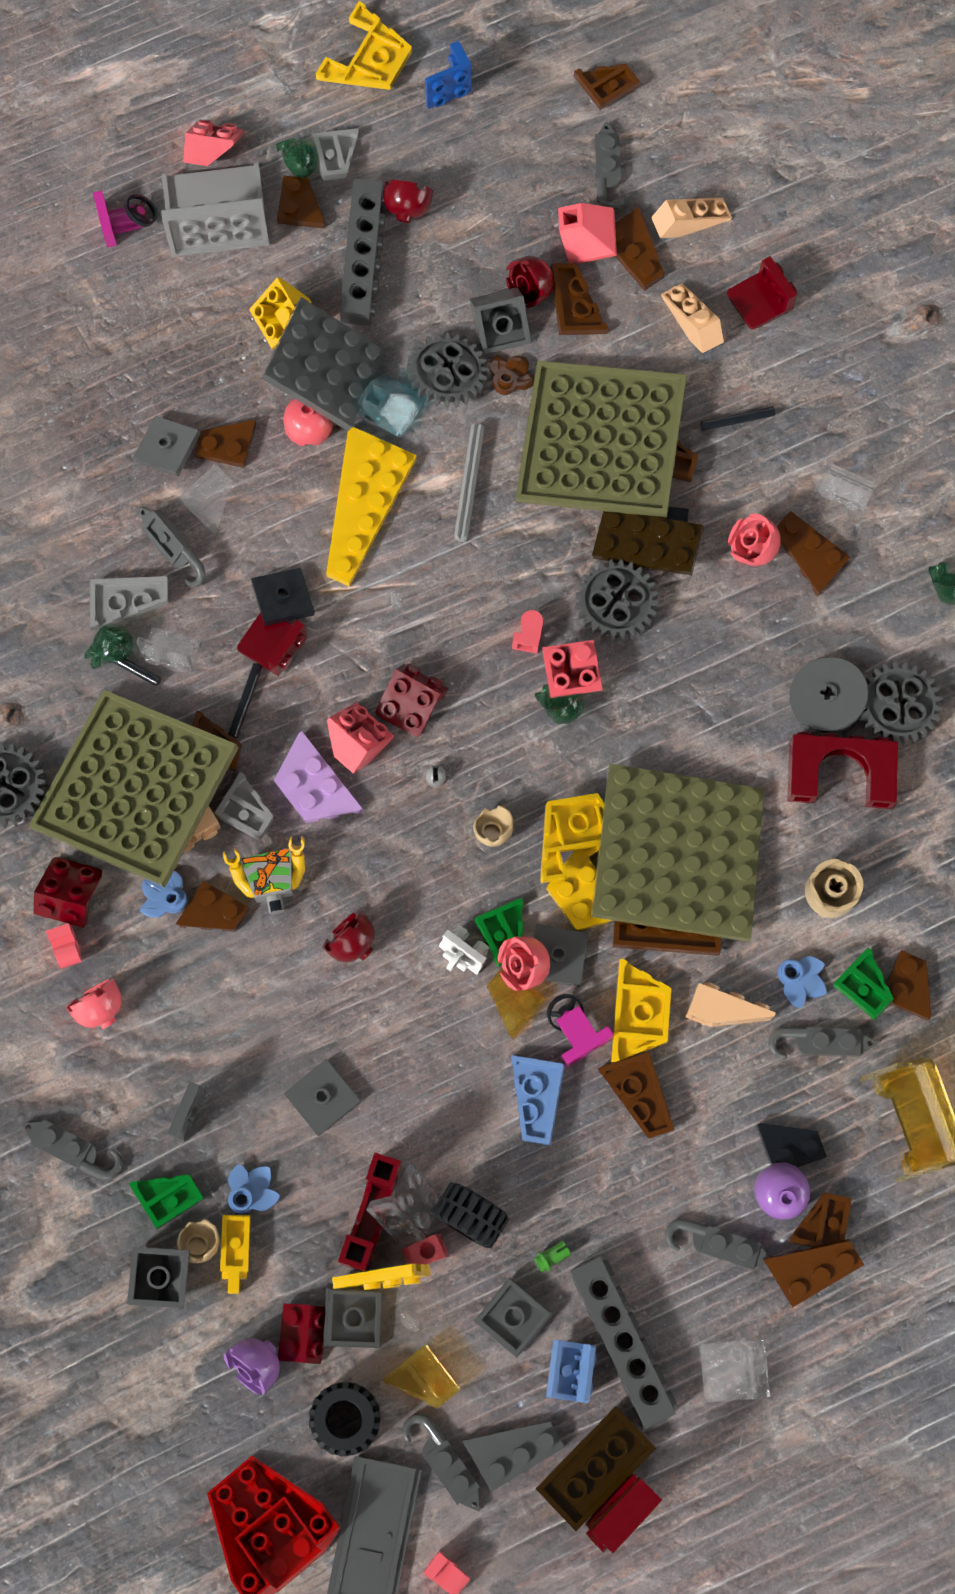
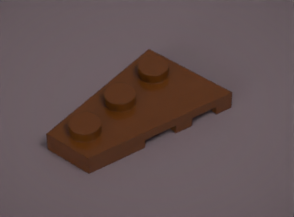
[615,207,664,291]
[550,263,609,335]
[777,511,850,597]
[597,1052,675,1139]
[762,1239,864,1308]

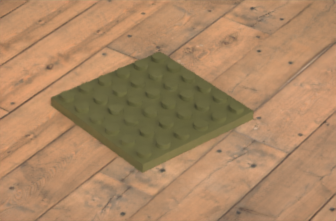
[515,361,687,518]
[29,690,239,888]
[591,763,764,942]

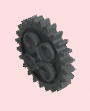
[406,333,488,408]
[575,559,659,642]
[859,662,943,746]
[0,743,47,829]

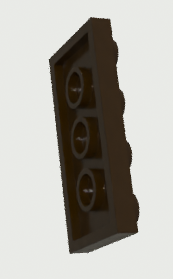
[592,511,704,576]
[535,1406,656,1532]

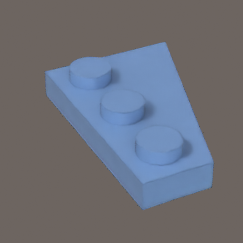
[511,1055,565,1146]

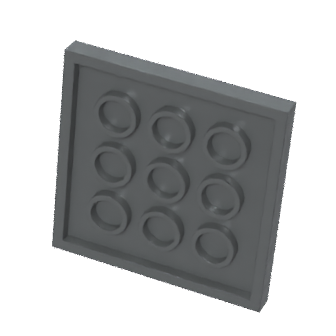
[261,297,386,431]

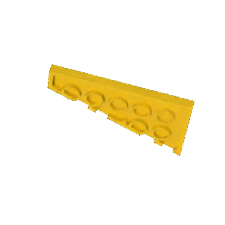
[326,427,417,587]

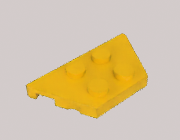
[611,959,671,1063]
[332,1264,431,1290]

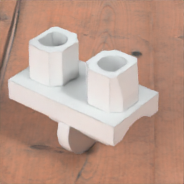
[439,925,490,975]

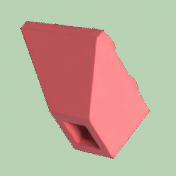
[184,120,244,166]
[558,203,617,264]
[542,640,602,698]
[327,702,394,773]

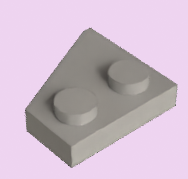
[312,128,359,181]
[214,772,274,841]

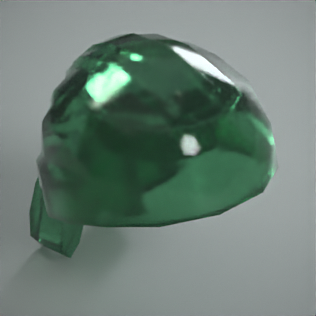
[276,138,318,178]
[929,562,955,605]
[84,624,134,669]
[535,684,584,725]

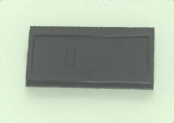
[327,1456,422,1594]

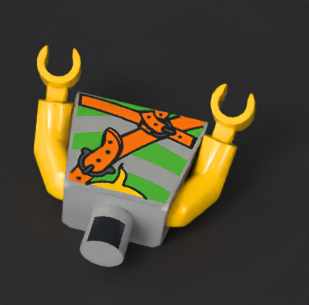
[223,836,305,915]

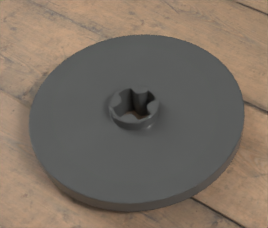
[789,657,868,732]

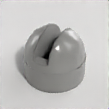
[425,765,446,787]

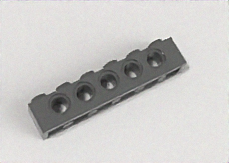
[340,179,386,326]
[569,1257,677,1429]

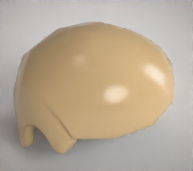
[473,805,514,847]
[177,1219,220,1264]

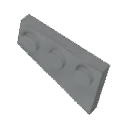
[90,576,169,631]

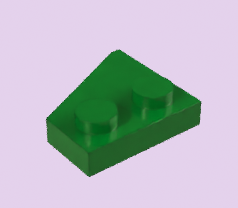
[474,898,523,968]
[834,947,893,1020]
[129,1175,204,1230]

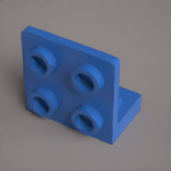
[425,41,471,109]

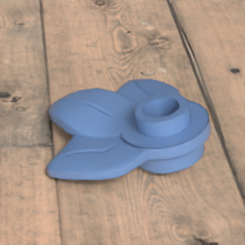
[140,871,187,918]
[777,956,827,1008]
[228,1164,280,1214]

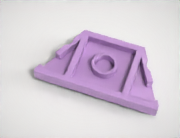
[274,731,363,823]

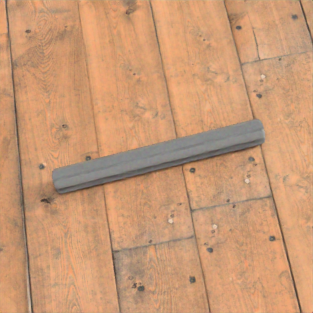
[454,423,485,542]

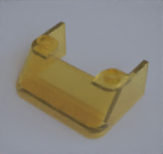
[859,1058,955,1184]

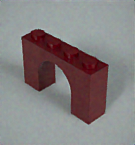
[787,731,898,809]
[338,1152,403,1272]
[585,1473,662,1554]

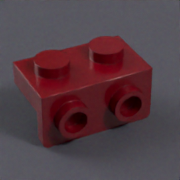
[278,1303,325,1364]

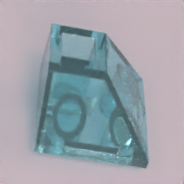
[358,373,426,438]

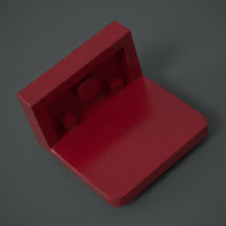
[727,256,797,330]
[237,613,307,677]
[375,664,449,737]
[33,857,102,928]

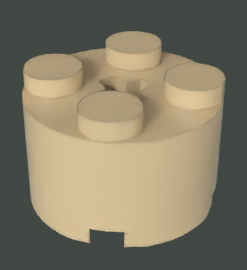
[805,859,864,918]

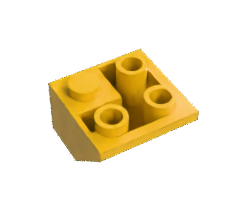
[249,277,312,349]

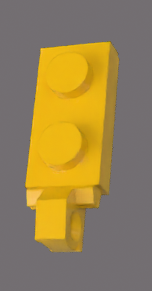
[220,1215,251,1294]

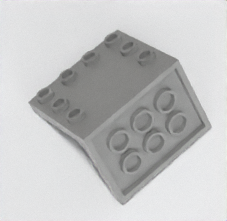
[161,162,269,257]

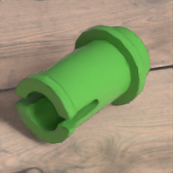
[534,1240,571,1272]

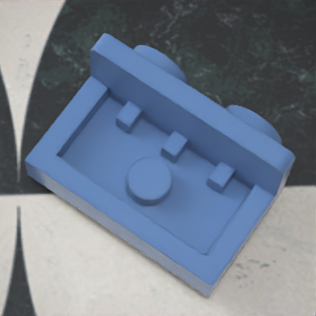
[546,1339,597,1403]

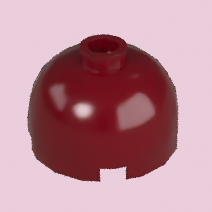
[383,180,433,223]
[506,255,554,308]
[322,909,375,963]

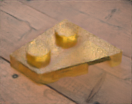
[487,967,546,1040]
[383,1344,461,1409]

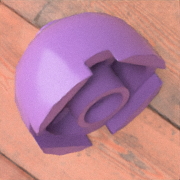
[754,1162,810,1220]
[224,1338,280,1395]

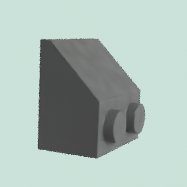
[469,287,531,355]
[127,1247,189,1308]

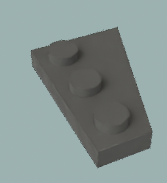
[463,1421,564,1492]

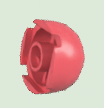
[283,399,333,446]
[728,513,781,567]
[498,936,550,991]
[66,978,122,1029]

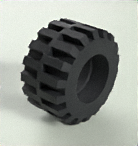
[432,1182,509,1248]
[308,1382,381,1457]

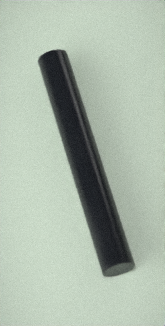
[700,406,775,431]
[90,641,161,686]
[228,663,263,738]

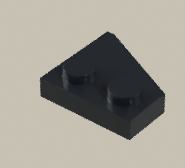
[756,1123,827,1168]

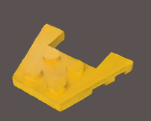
[316,1,412,90]
[540,793,604,884]
[546,846,614,931]

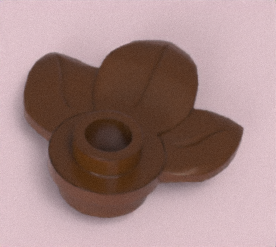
[489,355,535,395]

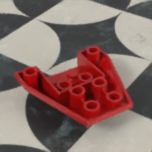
[207,1456,340,1594]

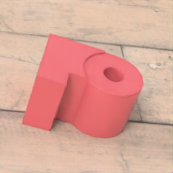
[512,610,543,654]
[46,923,82,969]
[402,1234,450,1264]
[423,1550,471,1594]

